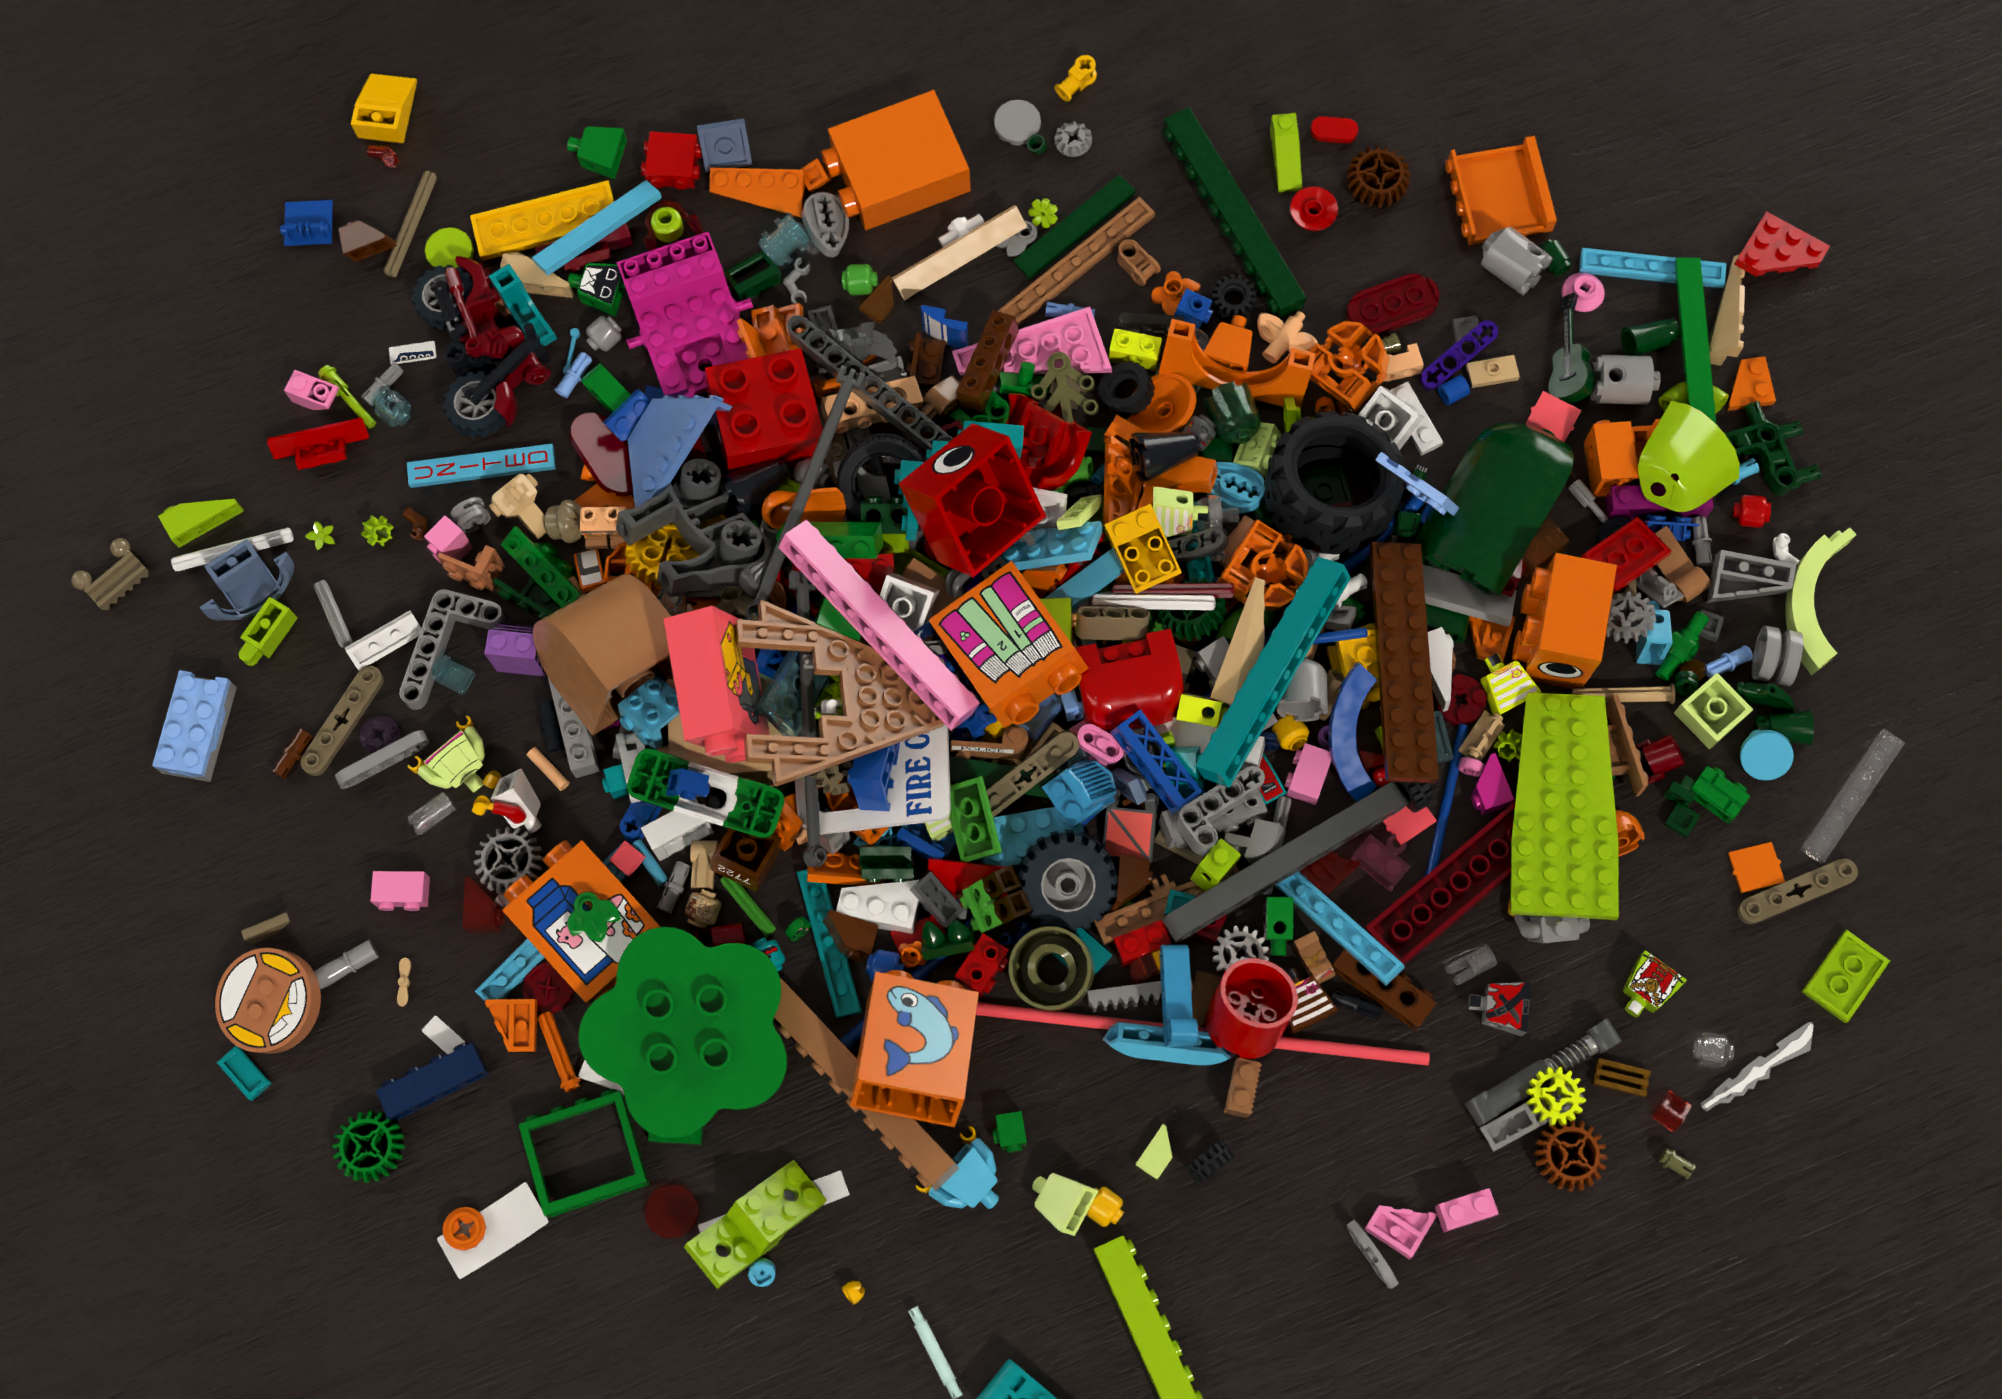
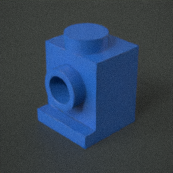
[666,768,710,800]

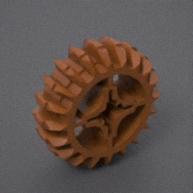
[1534,1120,1608,1192]

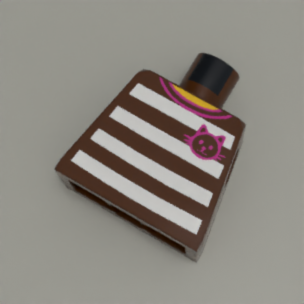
[1286,968,1338,1035]

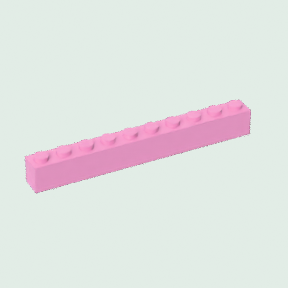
[778,520,980,731]

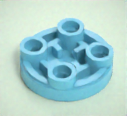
[1740,730,1794,780]

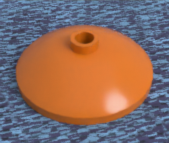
[1127,373,1196,433]

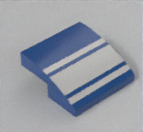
[921,305,969,349]

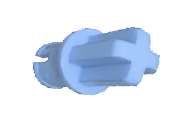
[554,352,592,399]
[1705,645,1753,678]

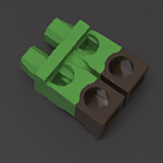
[960,865,1033,933]

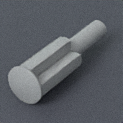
[1568,479,1608,523]

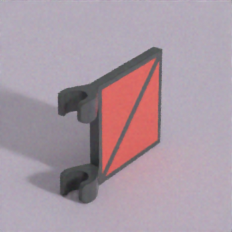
[1103,789,1160,863]

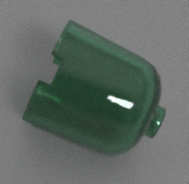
[1204,382,1261,444]

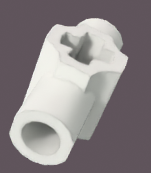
[938,214,985,247]

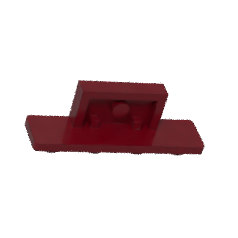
[535,223,633,271]

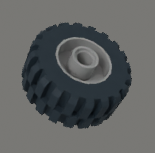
[1017,830,1118,933]

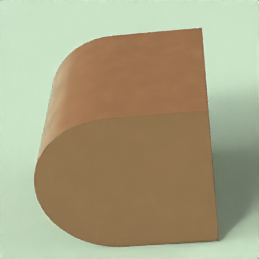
[533,574,674,736]

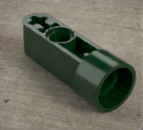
[1371,604,1470,643]

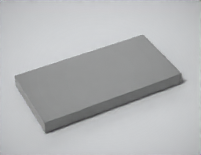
[1423,565,1517,627]

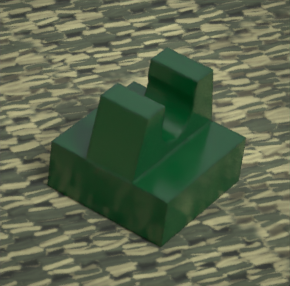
[1663,776,1696,807]

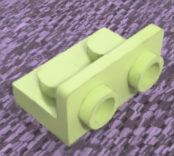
[1233,421,1282,478]

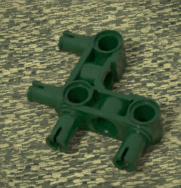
[1716,401,1822,496]

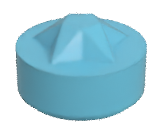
[748,1258,776,1287]

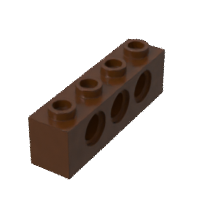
[956,310,1019,413]
[1332,949,1437,1032]

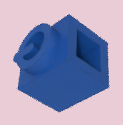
[1173,288,1213,330]

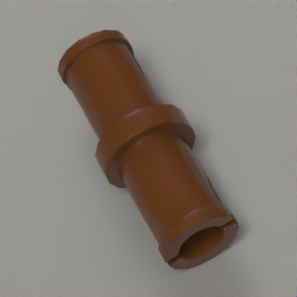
[271,728,313,779]

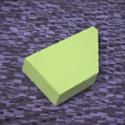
[1135,1124,1172,1180]

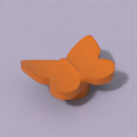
[1151,271,1201,319]

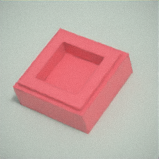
[609,841,646,877]

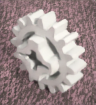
[1212,926,1269,971]

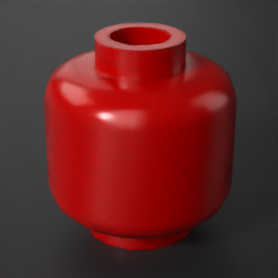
[1733,494,1771,528]

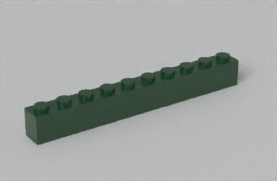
[1162,107,1306,319]

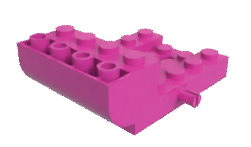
[617,232,753,398]

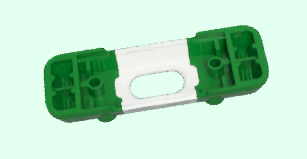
[627,749,785,838]

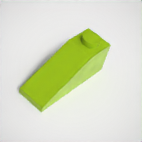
[1270,113,1302,192]
[158,499,244,548]

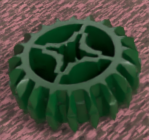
[1158,577,1226,642]

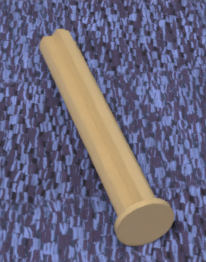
[1571,684,1675,704]

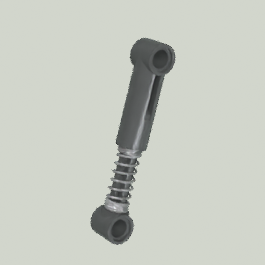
[1464,1018,1622,1127]

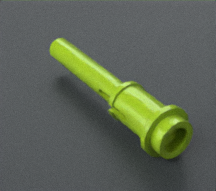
[318,365,376,428]

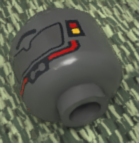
[1180,414,1216,451]

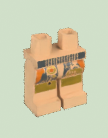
[580,507,627,549]

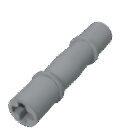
[314,940,379,990]

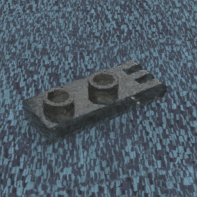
[1118,312,1185,336]

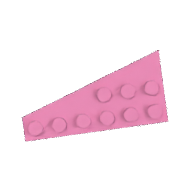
[952,307,1112,376]

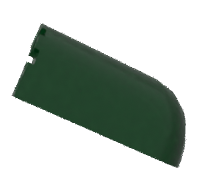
[1412,423,1574,596]

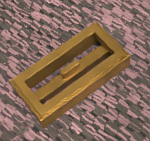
[1592,1058,1651,1098]

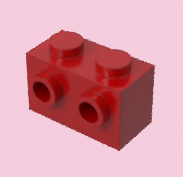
[954,933,1010,997]

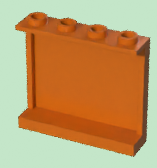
[1445,136,1557,245]

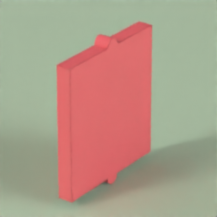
[1526,391,1582,442]
[1382,806,1437,846]

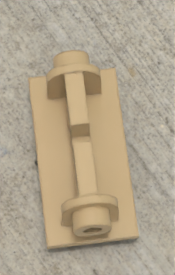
[1458,710,1505,761]

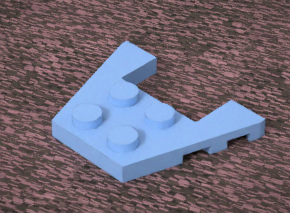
[1375,452,1459,516]

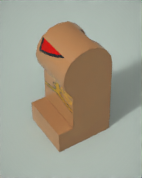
[1292,931,1335,984]

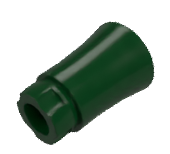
[1621,318,1680,356]
[1754,710,1814,746]

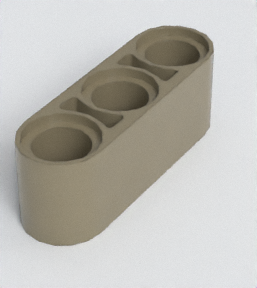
[1075,606,1150,641]

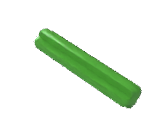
[720,876,776,937]

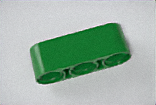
[581,364,630,414]

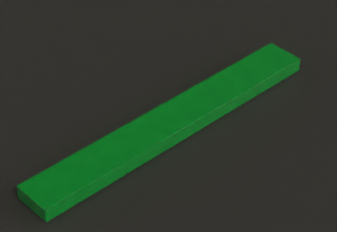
[1674,258,1716,424]

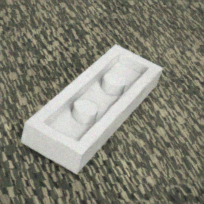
[1390,382,1443,456]
[345,610,421,671]

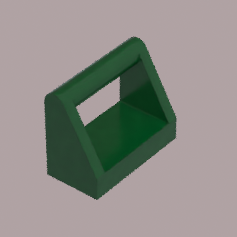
[723,250,782,302]

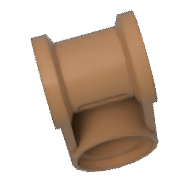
[1117,239,1161,286]

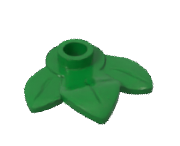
[567,892,620,942]

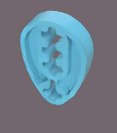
[1207,462,1265,513]

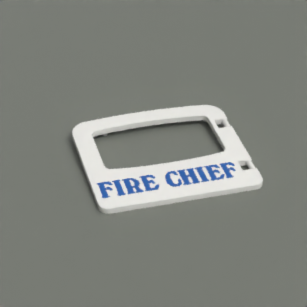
[794,656,951,835]

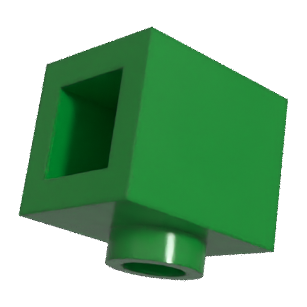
[992,1111,1027,1153]

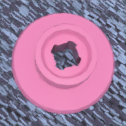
[1561,273,1605,312]

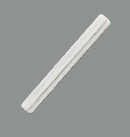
[171,528,294,571]
[1093,594,1216,610]

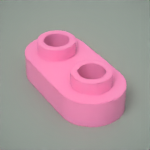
[1076,724,1124,764]

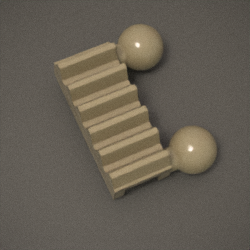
[71,538,149,610]

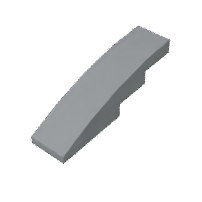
[1480,1078,1585,1152]

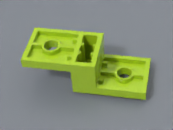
[684,1160,827,1289]

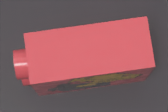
[664,606,770,763]

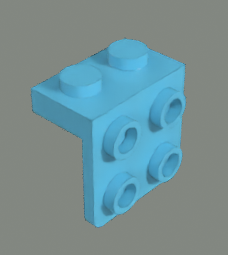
[618,676,680,750]

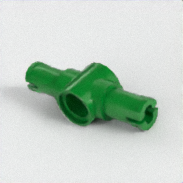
[1655,611,1709,682]

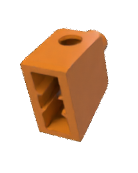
[1204,315,1253,372]

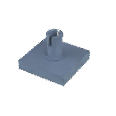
[697,118,752,172]

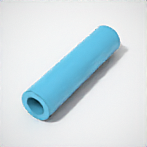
[631,839,669,887]

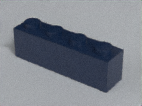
[376,1042,490,1122]

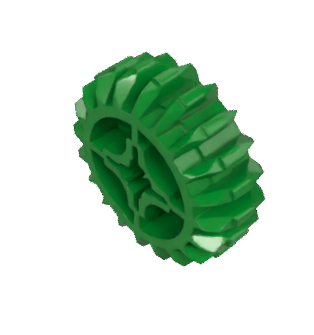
[332,1110,405,1183]

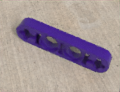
[1419,320,1498,390]

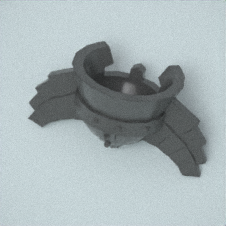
[815,322,898,376]

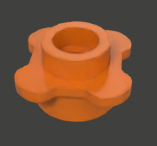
[899,941,927,968]

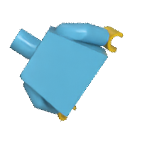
[916,1126,999,1209]

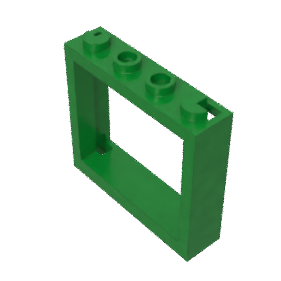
[518,1089,650,1218]

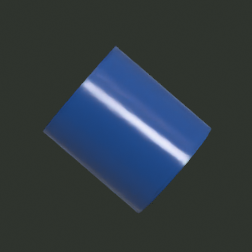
[1438,375,1470,405]

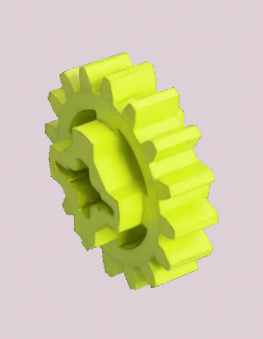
[1526,1067,1586,1126]

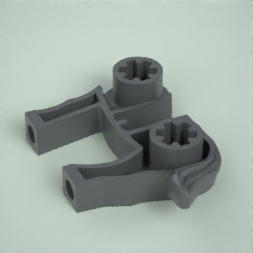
[616,459,774,597]

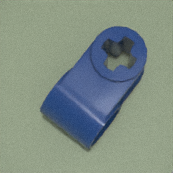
[620,801,662,843]

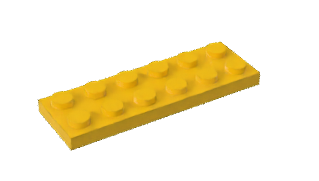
[470,181,614,261]

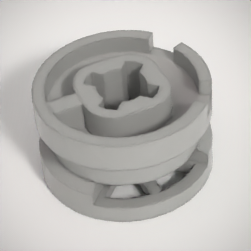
[451,497,491,533]

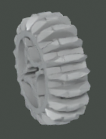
[474,827,544,894]

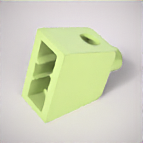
[1032,1173,1098,1236]

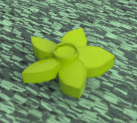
[305,521,335,550]

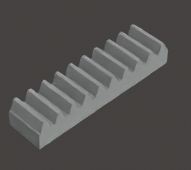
[1087,977,1193,1013]

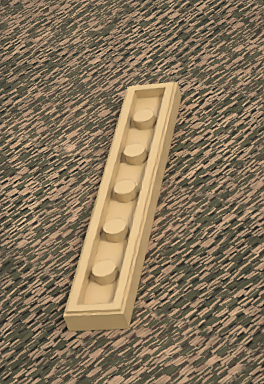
[892,205,1027,300]

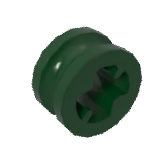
[1675,671,1698,695]

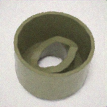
[1009,926,1095,1011]

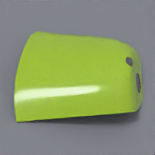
[1638,401,1740,512]

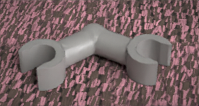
[783,258,810,305]

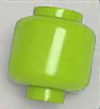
[651,207,683,242]

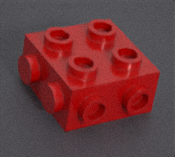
[641,131,702,190]

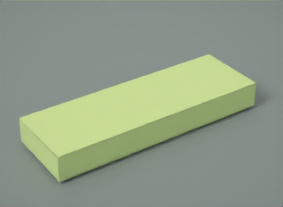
[1056,494,1104,530]

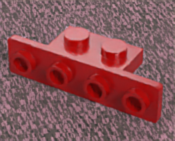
[267,418,369,470]

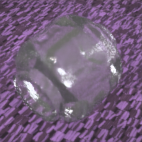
[1693,1032,1734,1068]

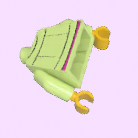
[407,716,485,793]

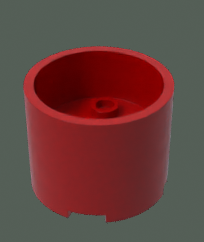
[1205,958,1298,1059]

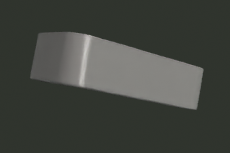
[1175,766,1265,856]

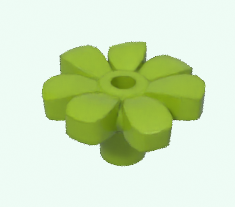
[1028,198,1058,228]

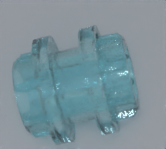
[759,216,809,266]

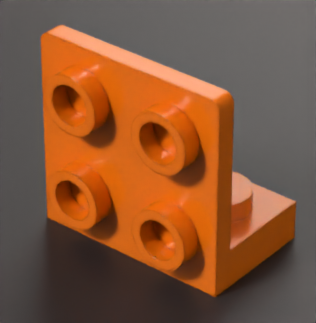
[737,318,792,359]

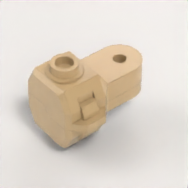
[489,473,547,539]

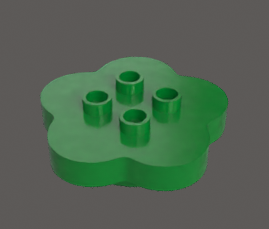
[579,927,787,1138]

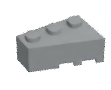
[1706,550,1797,603]

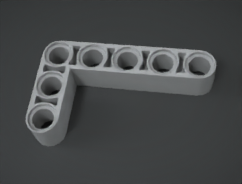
[399,589,506,710]

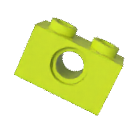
[1109,328,1162,372]

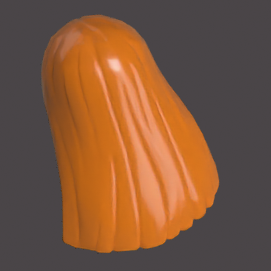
[762,487,846,530]

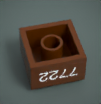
[711,828,782,892]

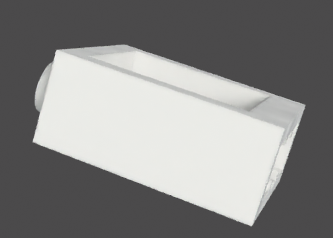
[641,799,714,861]

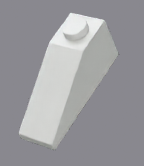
[1428,627,1454,712]

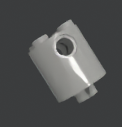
[1480,226,1553,296]
[1590,355,1660,405]

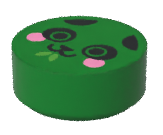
[785,917,811,942]

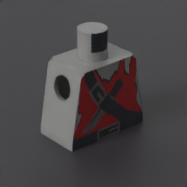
[1468,982,1531,1036]

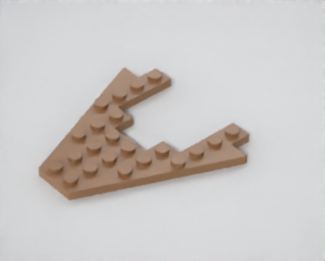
[734,600,944,786]

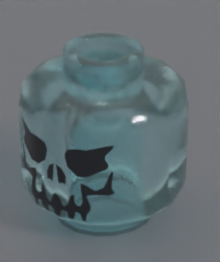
[374,390,411,427]

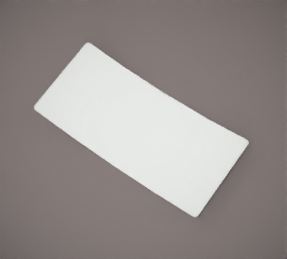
[437,1182,549,1279]

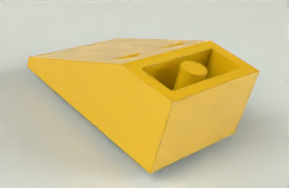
[351,74,417,143]
[1103,504,1182,594]

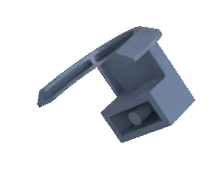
[199,539,294,621]

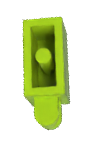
[239,597,298,666]

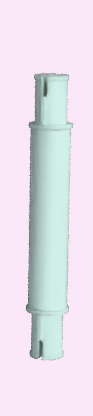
[908,1306,963,1399]

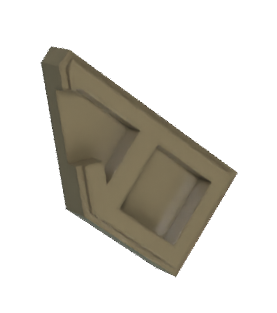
[241,913,290,944]

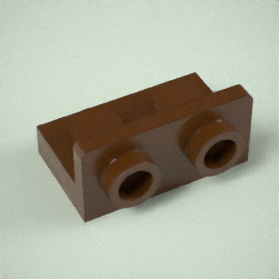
[906,332,946,388]

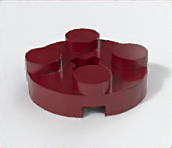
[1435,674,1487,726]

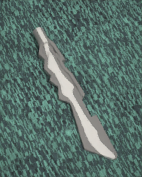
[1700,1022,1813,1112]

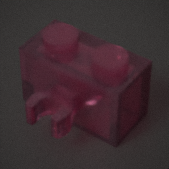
[1351,834,1411,892]

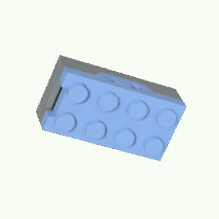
[152,670,237,782]

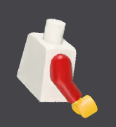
[472,769,542,833]

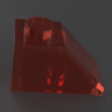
[463,877,503,933]

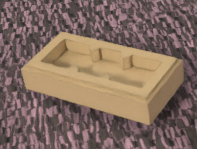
[1465,355,1520,388]

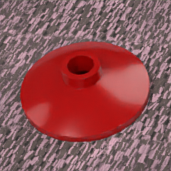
[1290,187,1338,231]

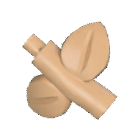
[1257,311,1318,364]

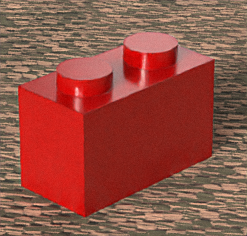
[1113,920,1172,968]

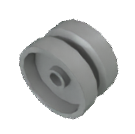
[1751,625,1803,686]

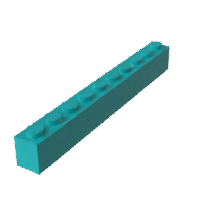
[1196,557,1351,788]

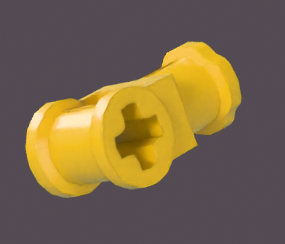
[1054,55,1097,102]

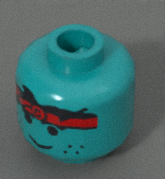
[751,937,786,971]

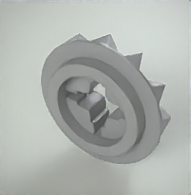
[1055,120,1092,157]

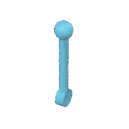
[563,328,580,374]

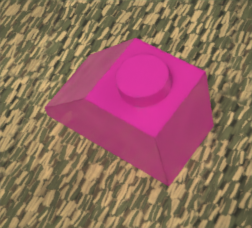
[1471,753,1514,815]

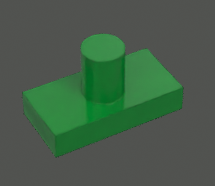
[998,362,1049,399]

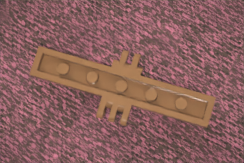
[1093,865,1239,945]

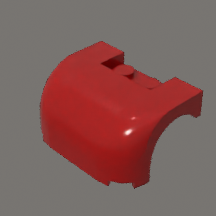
[1005,393,1092,491]
[1075,629,1184,734]

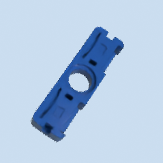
[949,703,997,755]

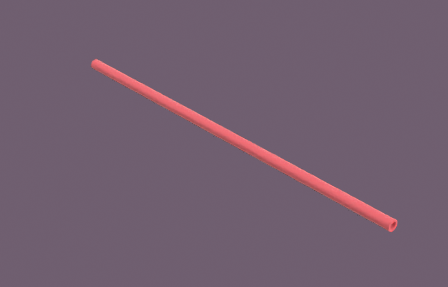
[976,1002,1430,1066]

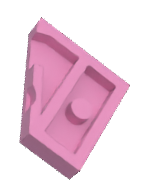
[1364,1205,1437,1260]

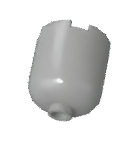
[1277,657,1328,722]

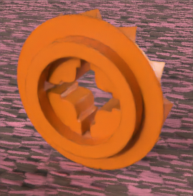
[443,1207,487,1251]

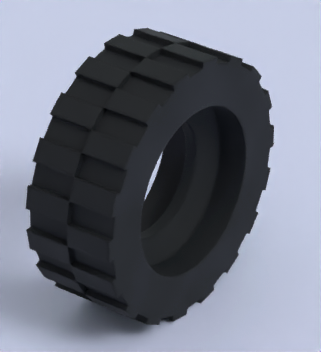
[1098,361,1155,418]

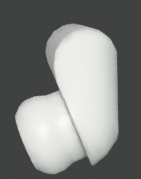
[1772,533,1800,564]

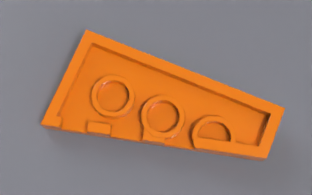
[709,168,805,218]
[1103,435,1143,525]

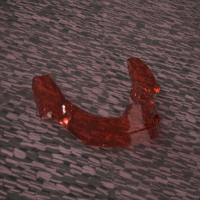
[643,201,703,251]

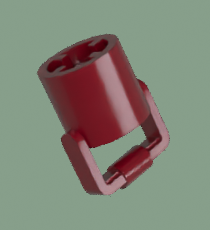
[1635,734,1685,785]
[693,922,748,947]

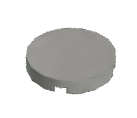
[994,100,1041,146]

